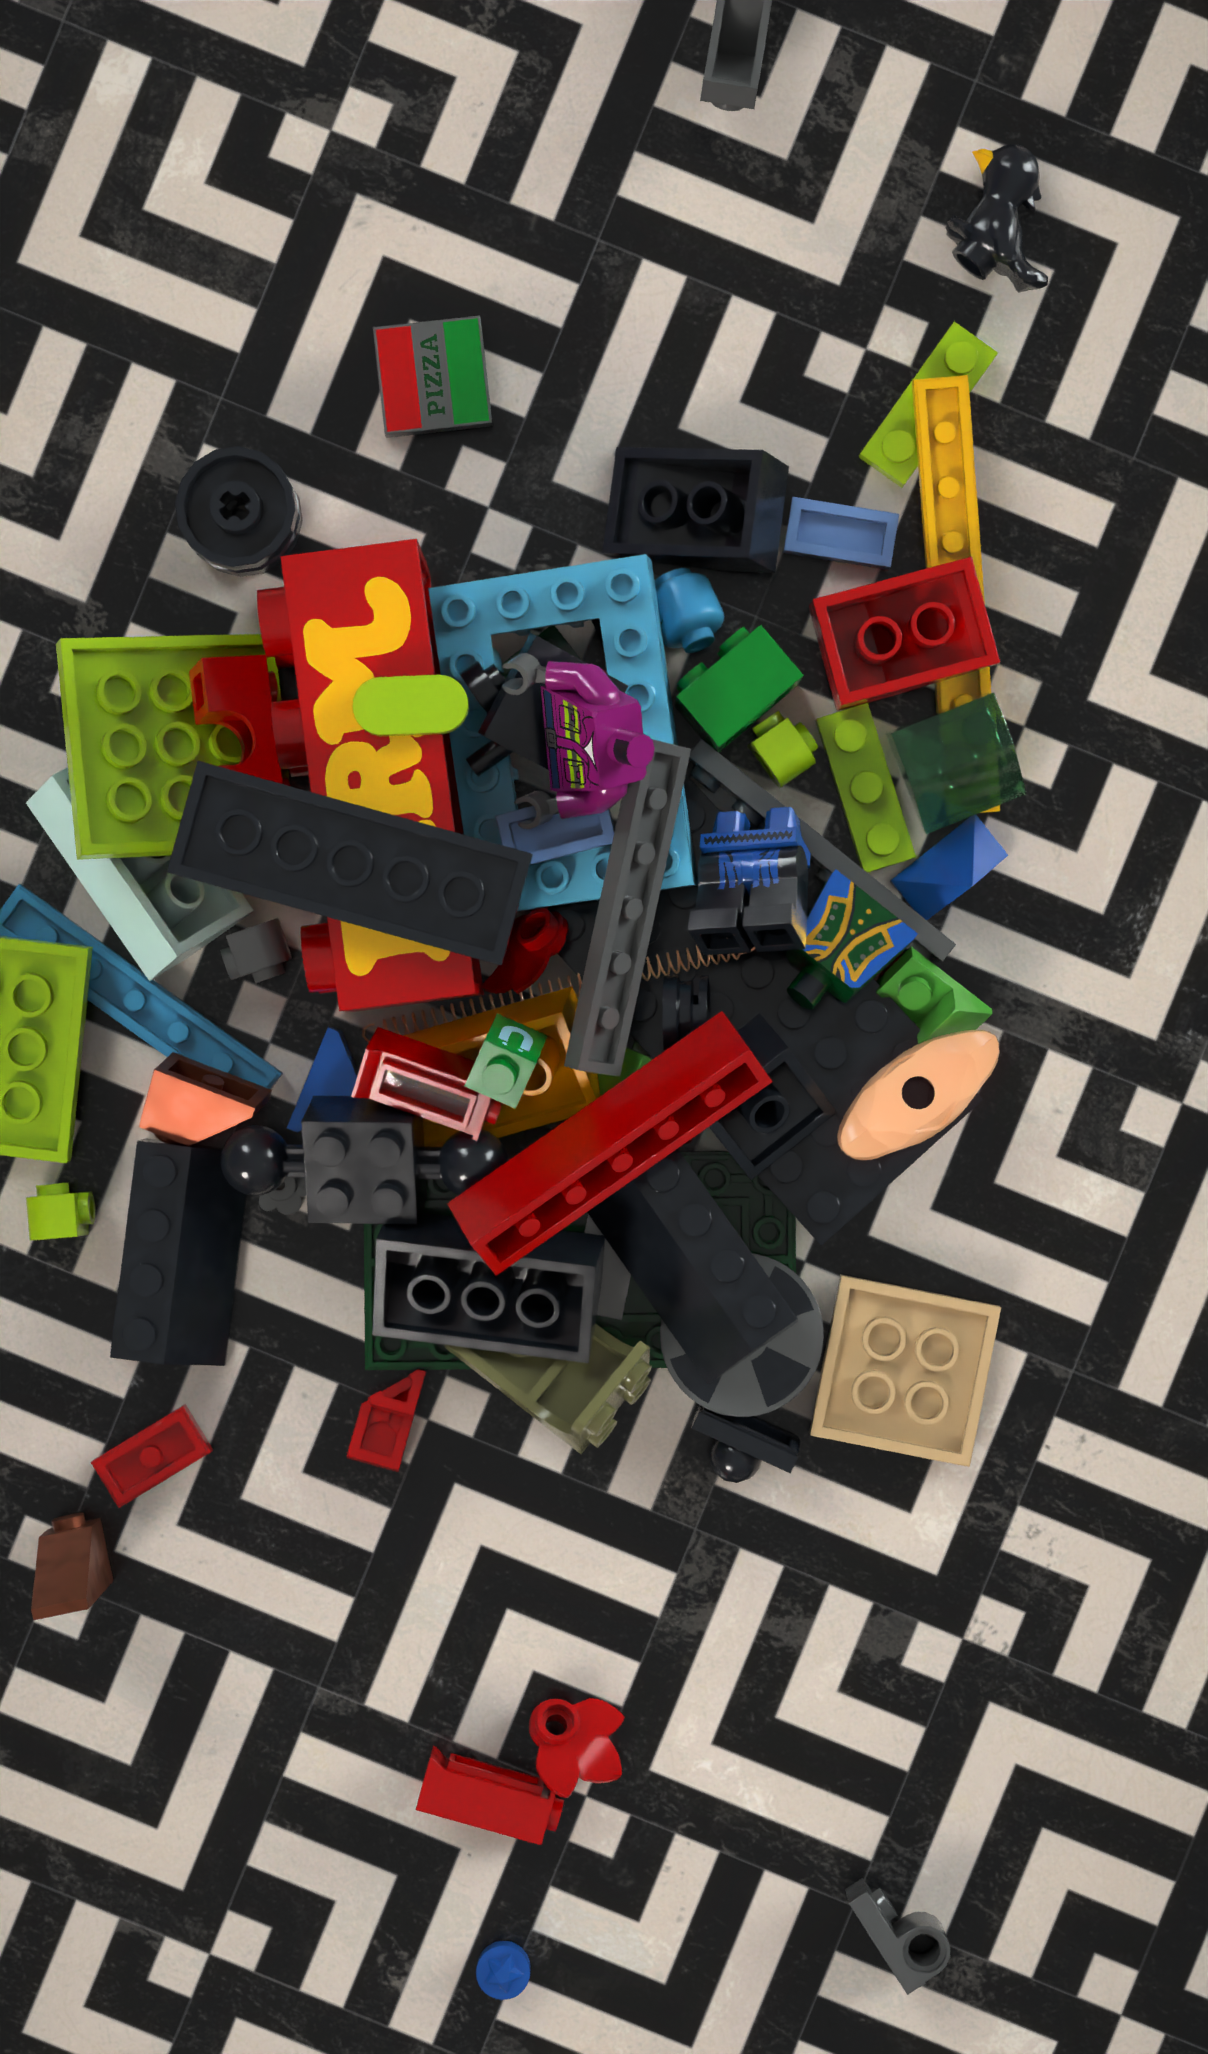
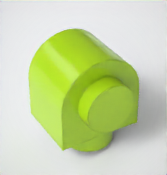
[747,710,818,788]
[26,1183,95,1241]

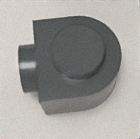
[220,918,292,983]

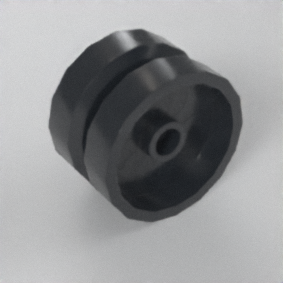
[175,446,303,577]

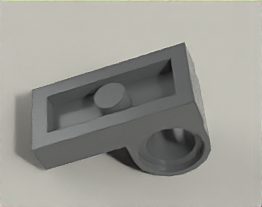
[845,1878,950,1995]

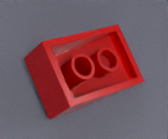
[809,556,1000,711]

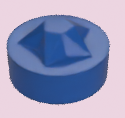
[476,1941,531,2000]

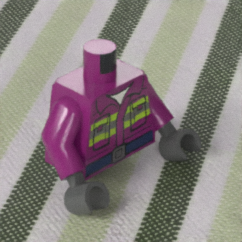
[502,653,655,829]

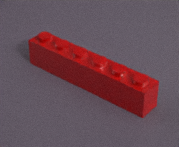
[447,1011,772,1276]

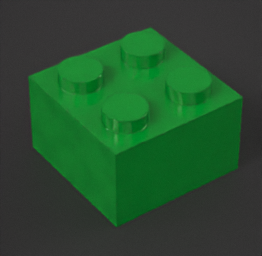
[674,625,804,753]

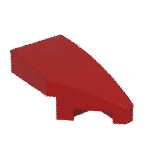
[347,1369,426,1472]

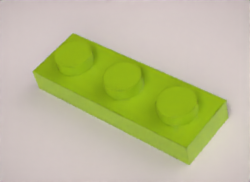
[859,322,998,488]
[815,703,916,873]

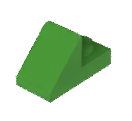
[876,946,992,1044]

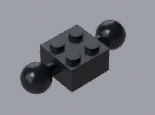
[221,1096,508,1224]

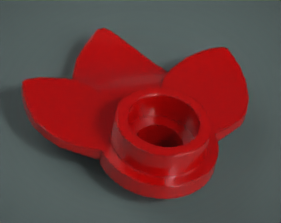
[482,908,568,994]
[529,1698,624,1798]

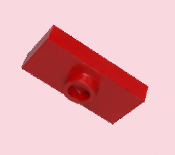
[91,1404,213,1508]

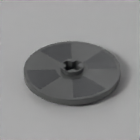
[660,1254,824,1417]

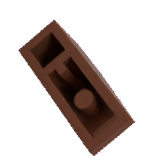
[31,1513,113,1621]

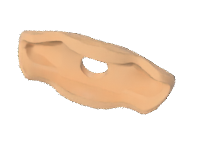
[837,1030,1000,1160]

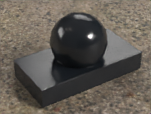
[691,1404,800,1483]

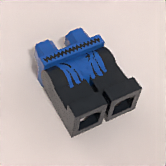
[688,807,811,955]

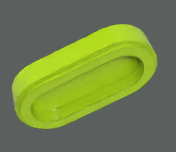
[353,675,469,736]

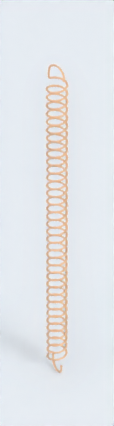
[362,938,755,1043]

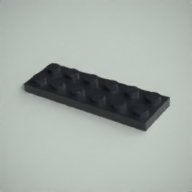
[167,761,533,966]

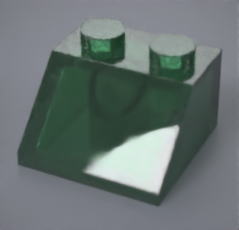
[885,692,1027,834]

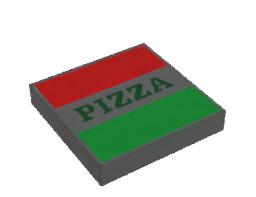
[373,315,493,438]

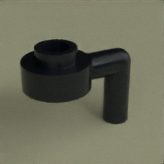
[460,661,513,777]

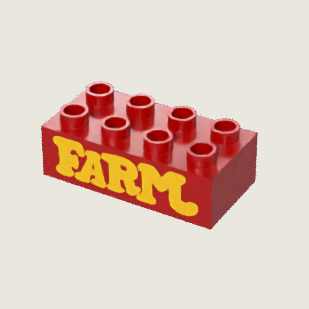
[257,539,484,1012]

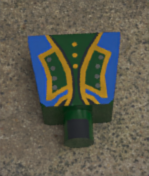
[785,869,918,1010]

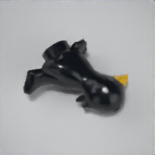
[945,144,1048,293]

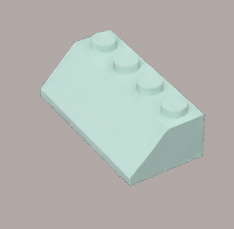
[26,767,254,981]

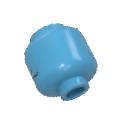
[655,568,725,653]

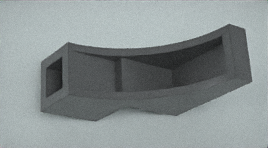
[700,0,772,111]

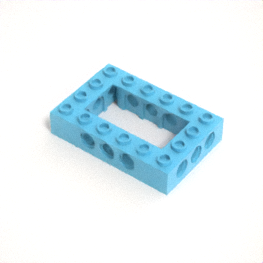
[428,554,698,912]

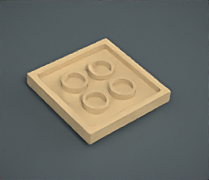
[809,1274,1001,1467]

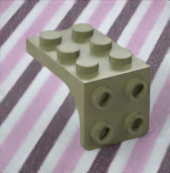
[445,1324,652,1454]

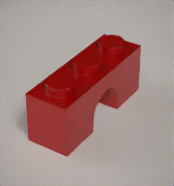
[189,655,290,786]

